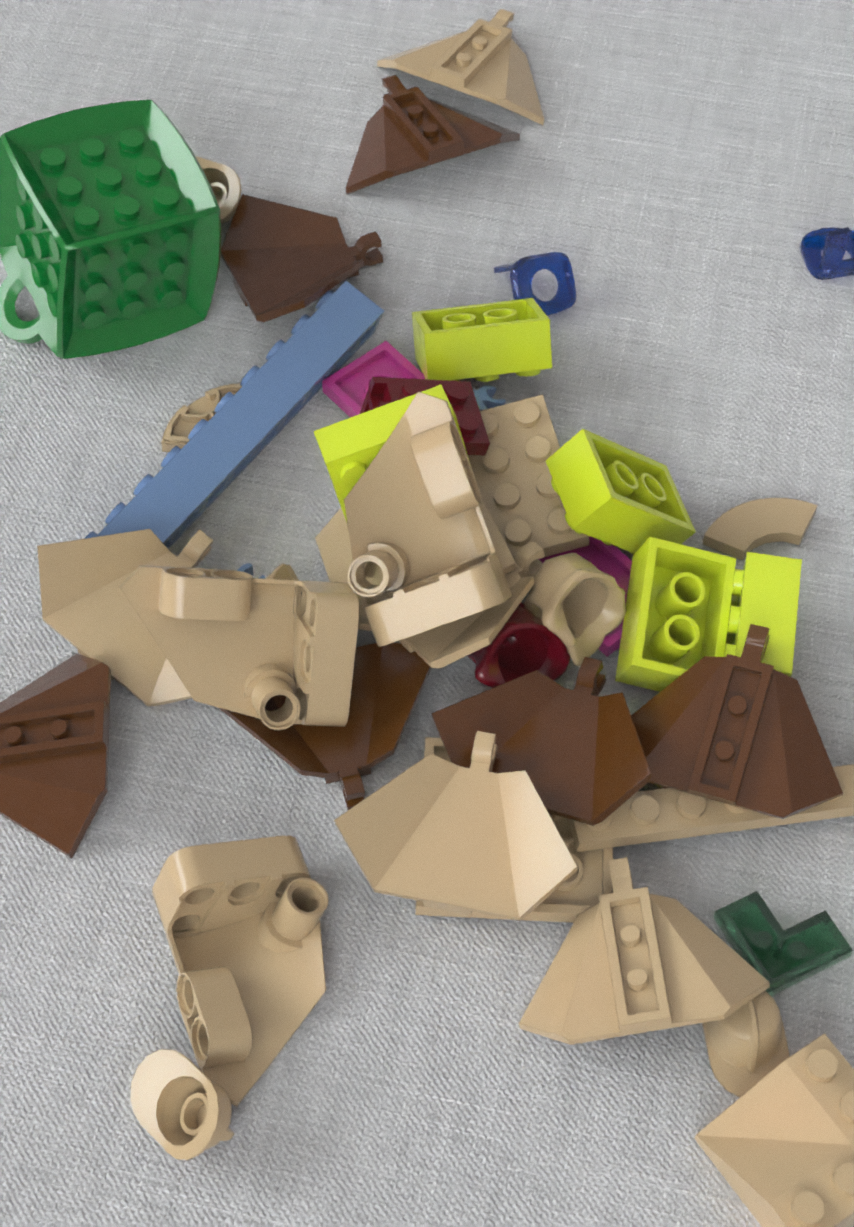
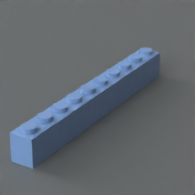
[84,281,384,549]

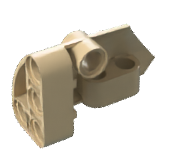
[344,392,512,647]
[119,565,359,730]
[152,835,329,1107]

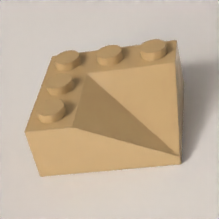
[694,1033,854,1227]

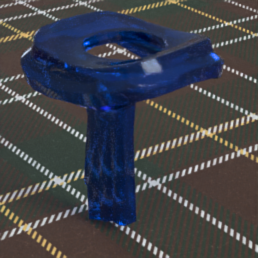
[800,227,854,280]
[494,252,576,315]

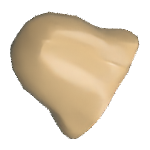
[524,553,626,666]

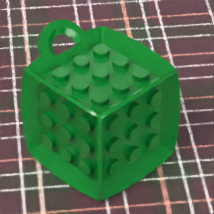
[0,99,221,359]

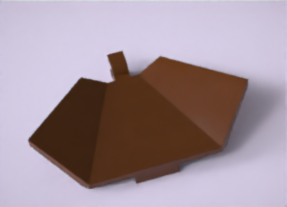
[345,75,520,194]
[221,194,383,322]
[631,624,843,819]
[219,643,432,811]
[0,654,111,859]
[431,657,652,826]

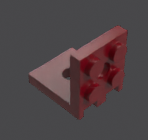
[360,377,490,456]

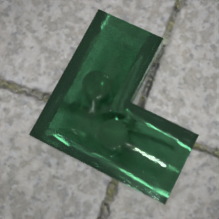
[714,891,853,997]

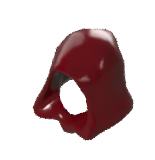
[467,603,571,688]

